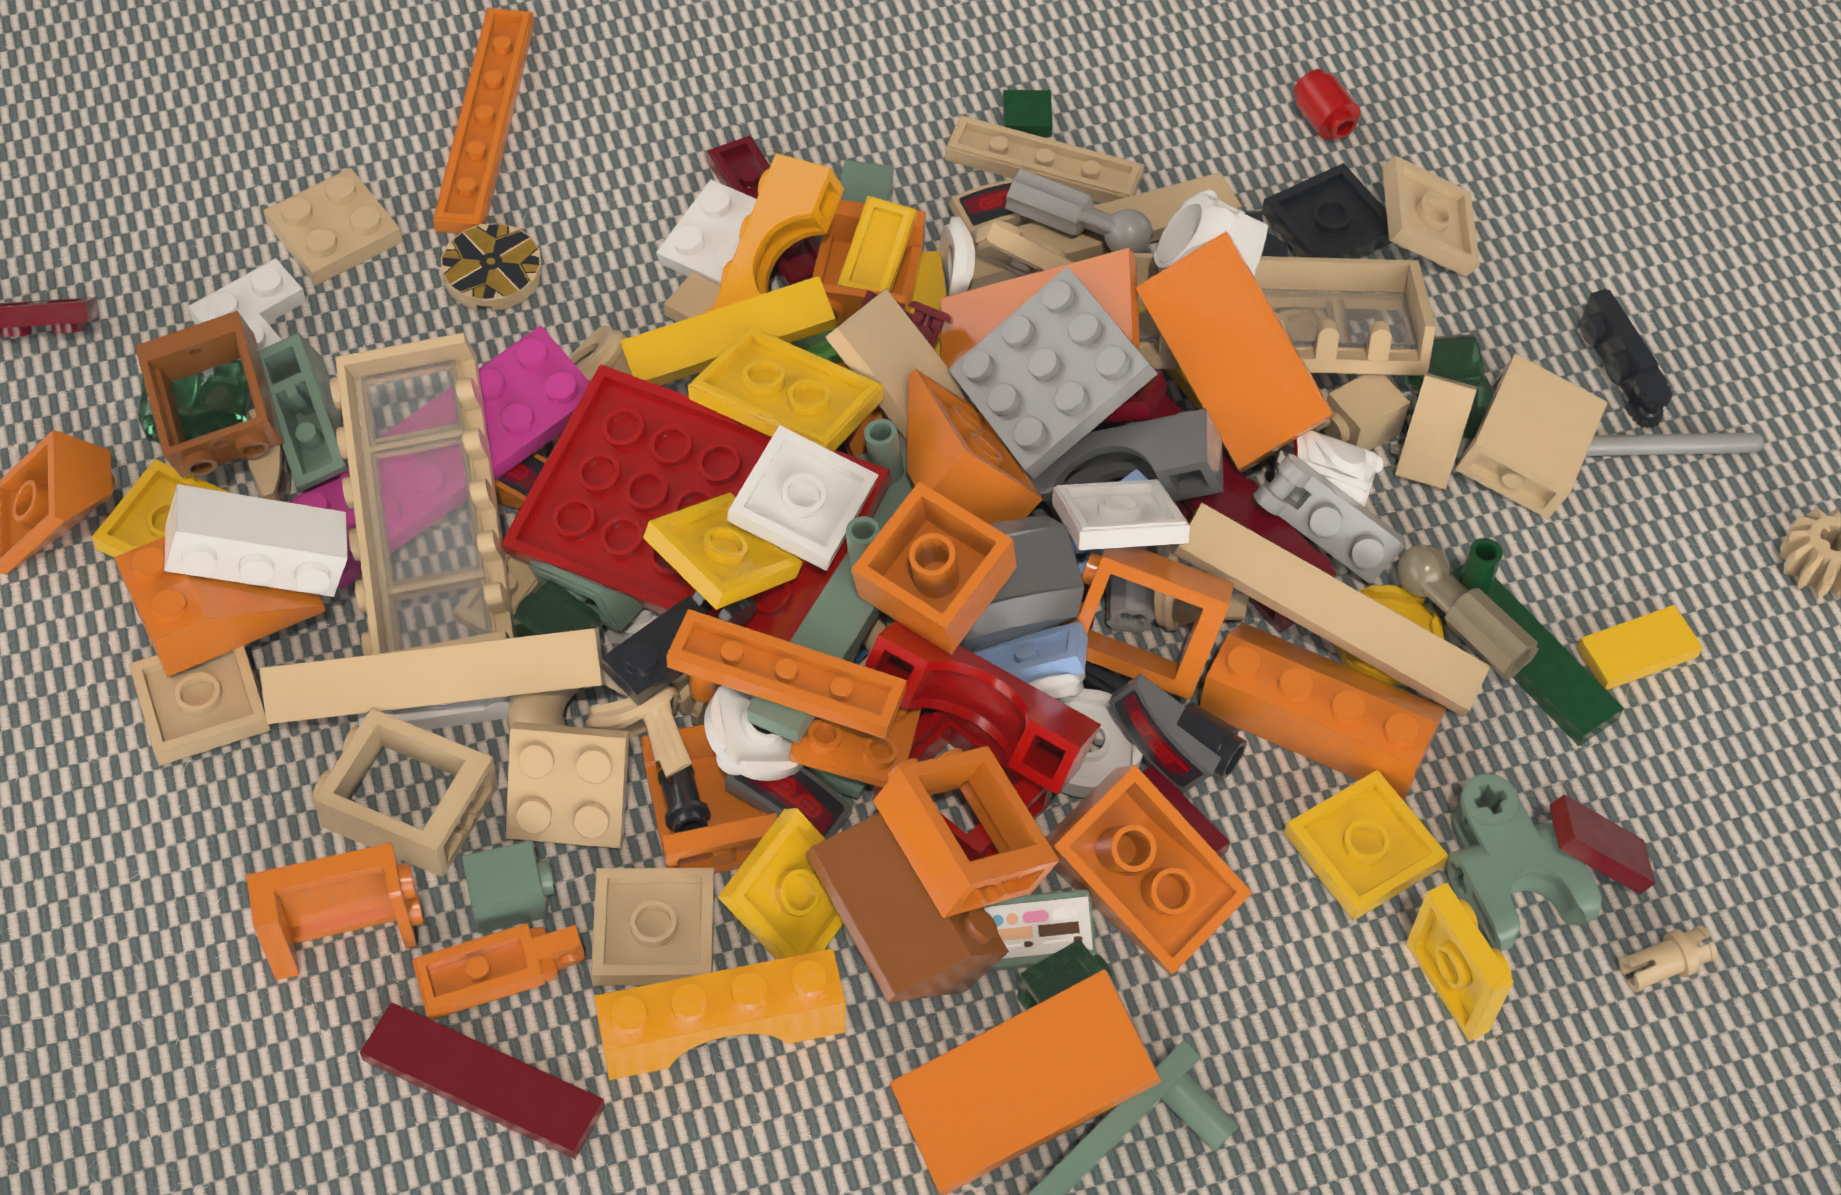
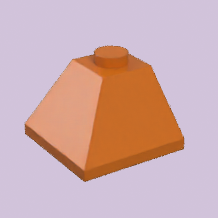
[0,429,115,575]

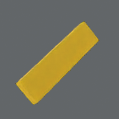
[620,276,837,386]

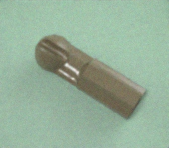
[1397,545,1539,680]

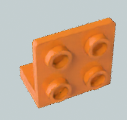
[789,706,921,787]

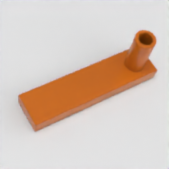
[667,609,907,739]

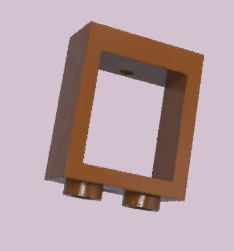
[135,311,285,478]

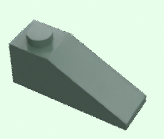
[259,333,349,491]

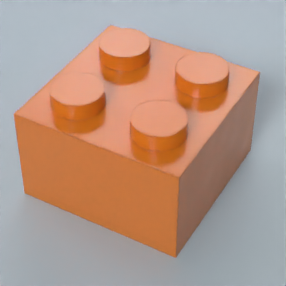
[851,481,1017,655]

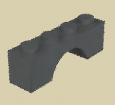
[1022,409,1223,523]

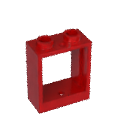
[874,709,1052,862]

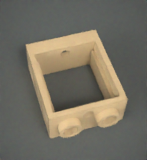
[313,708,499,878]

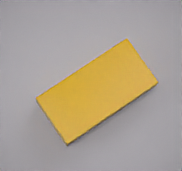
[837,196,917,293]
[1576,604,1703,690]

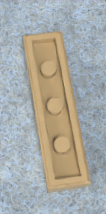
[945,115,1144,203]

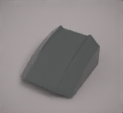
[959,516,1084,652]

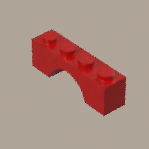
[865,620,1101,795]

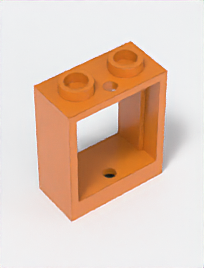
[1063,547,1234,700]
[873,746,1059,918]

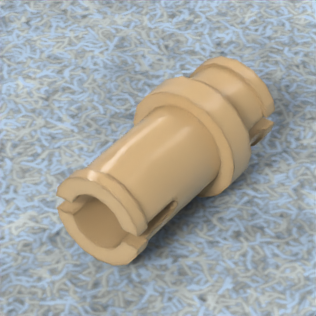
[1619,925,1717,992]

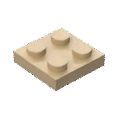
[1382,155,1480,277]
[263,168,403,286]
[129,646,271,766]
[506,722,629,849]
[591,867,715,986]

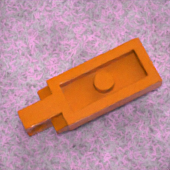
[412,923,585,1020]

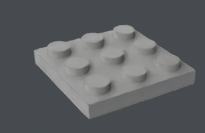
[948,266,1158,479]

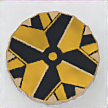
[441,223,542,311]

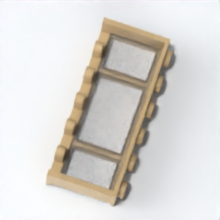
[1134,253,1436,376]
[330,333,516,655]

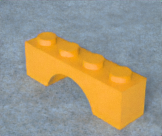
[706,153,845,312]
[594,948,846,1080]

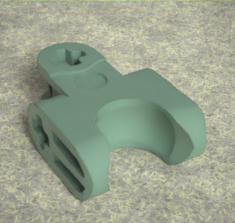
[1446,773,1602,952]

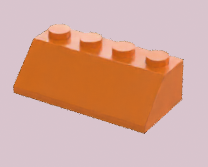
[1200,622,1447,800]

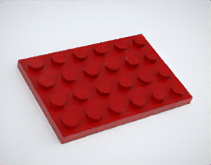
[501,364,892,642]

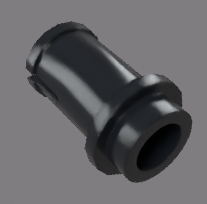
[658,765,710,833]

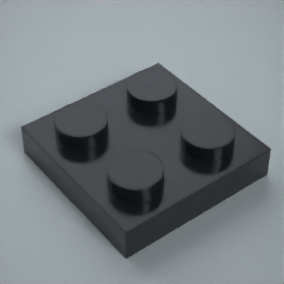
[1261,163,1393,259]

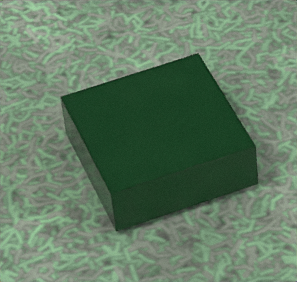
[1002,90,1053,137]

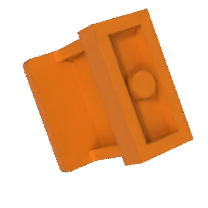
[812,199,926,327]
[640,724,777,874]
[246,842,424,981]

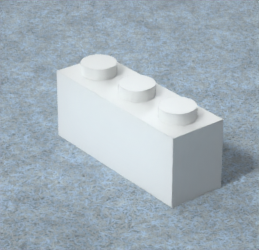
[164,484,347,597]

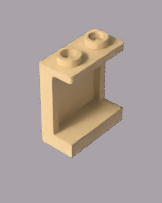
[1455,353,1608,519]

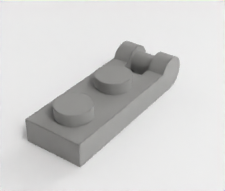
[1253,454,1406,585]

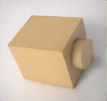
[1323,374,1410,451]

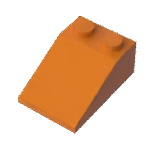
[906,368,1042,524]
[114,537,326,677]
[1045,765,1252,975]

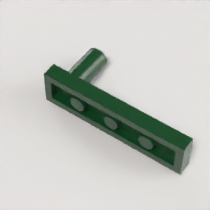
[1451,538,1624,747]

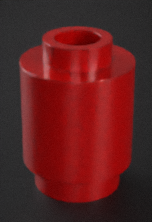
[1293,69,1361,140]

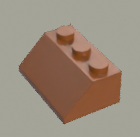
[805,812,1009,1003]

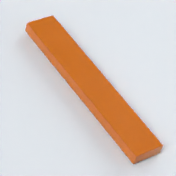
[433,8,535,234]

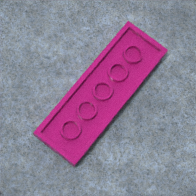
[289,325,590,590]

